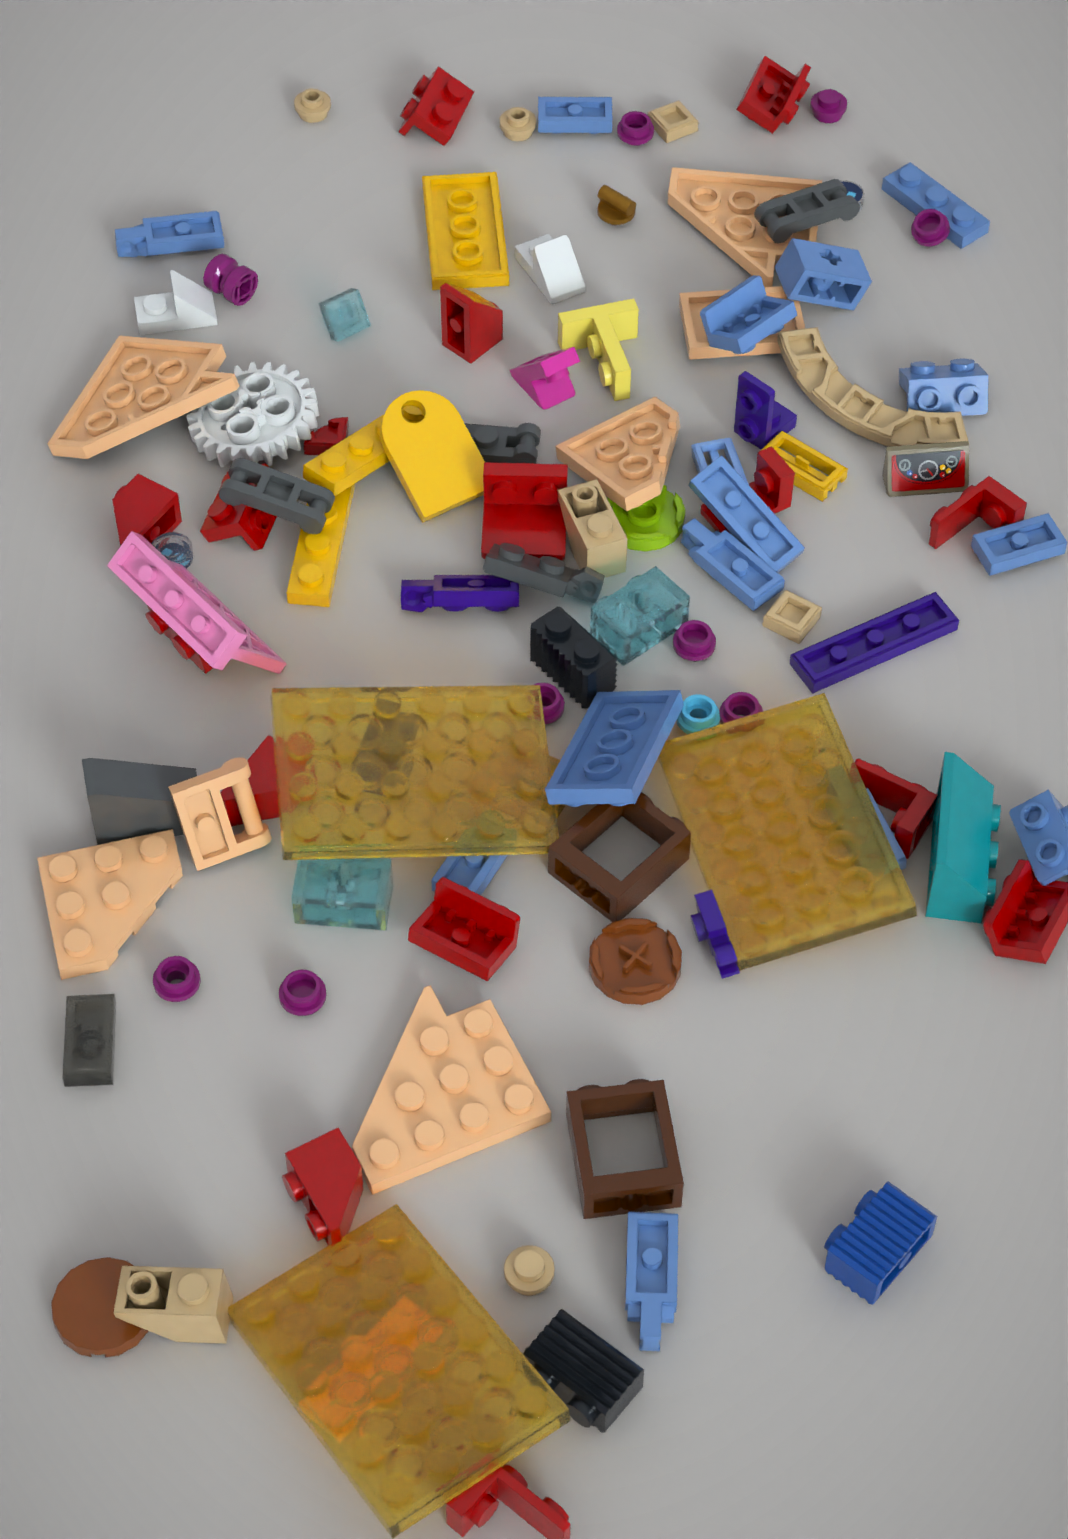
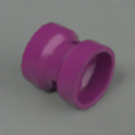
[203,253,258,306]

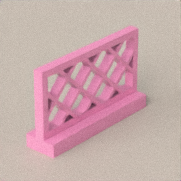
[107,531,287,674]

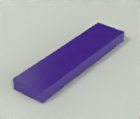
[790,592,959,694]

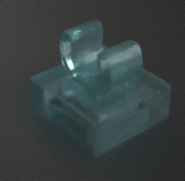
[319,288,371,342]

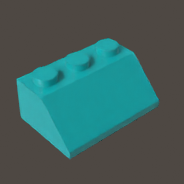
[925,752,1001,923]

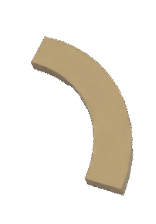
[777,327,969,446]

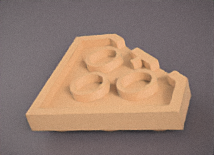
[555,397,680,512]
[37,829,183,980]

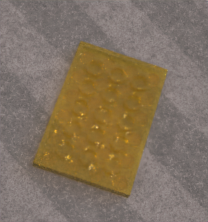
[270,685,559,860]
[658,693,917,971]
[227,1204,571,1539]

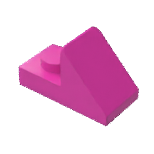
[510,347,580,409]

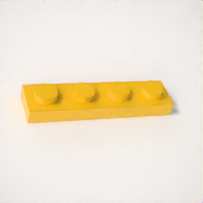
[303,406,423,496]
[286,483,356,607]

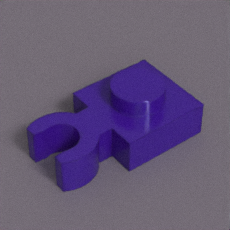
[690,889,740,979]

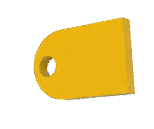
[380,390,485,523]

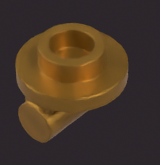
[597,185,636,225]

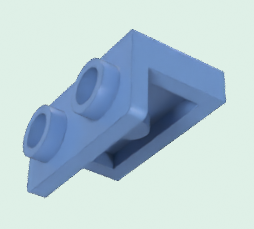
[700,275,798,354]
[899,358,989,416]
[1009,789,1068,886]

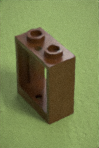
[548,792,691,922]
[566,1079,684,1219]

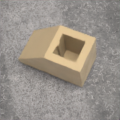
[558,479,627,578]
[114,1266,233,1344]

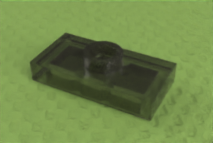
[62,994,116,1087]

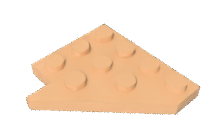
[667,167,822,287]
[47,335,239,459]
[352,985,551,1195]

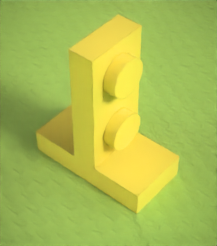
[558,298,639,401]

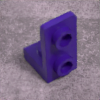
[734,371,797,450]

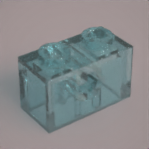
[590,566,690,666]
[292,851,393,931]

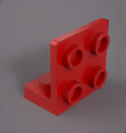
[481,462,568,561]

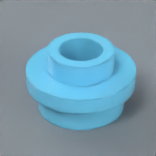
[676,694,720,736]

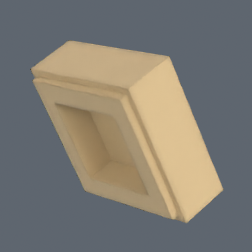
[648,100,698,143]
[762,589,822,644]

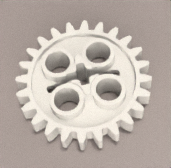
[186,362,320,467]

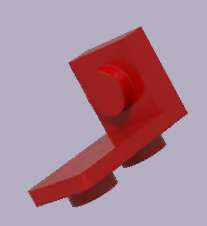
[700,446,795,534]
[929,476,1027,549]
[850,759,938,859]
[446,1456,571,1539]

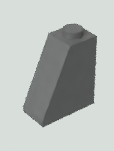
[82,758,197,845]

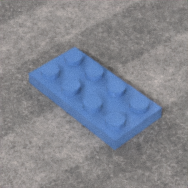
[545,690,684,807]

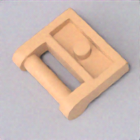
[168,757,272,871]

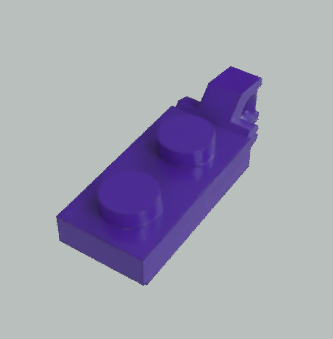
[401,575,519,613]

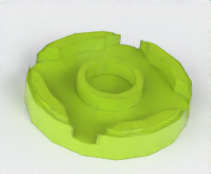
[607,485,686,552]

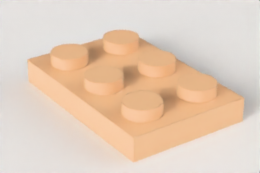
[679,286,805,360]

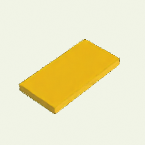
[422,172,509,290]

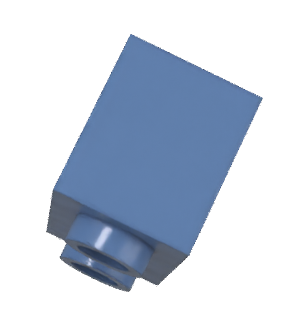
[775,238,872,310]

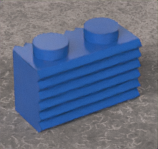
[824,1181,937,1305]

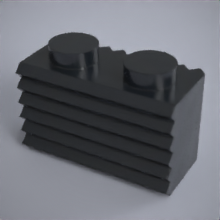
[530,606,618,708]
[523,1309,644,1433]

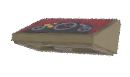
[882,441,969,497]

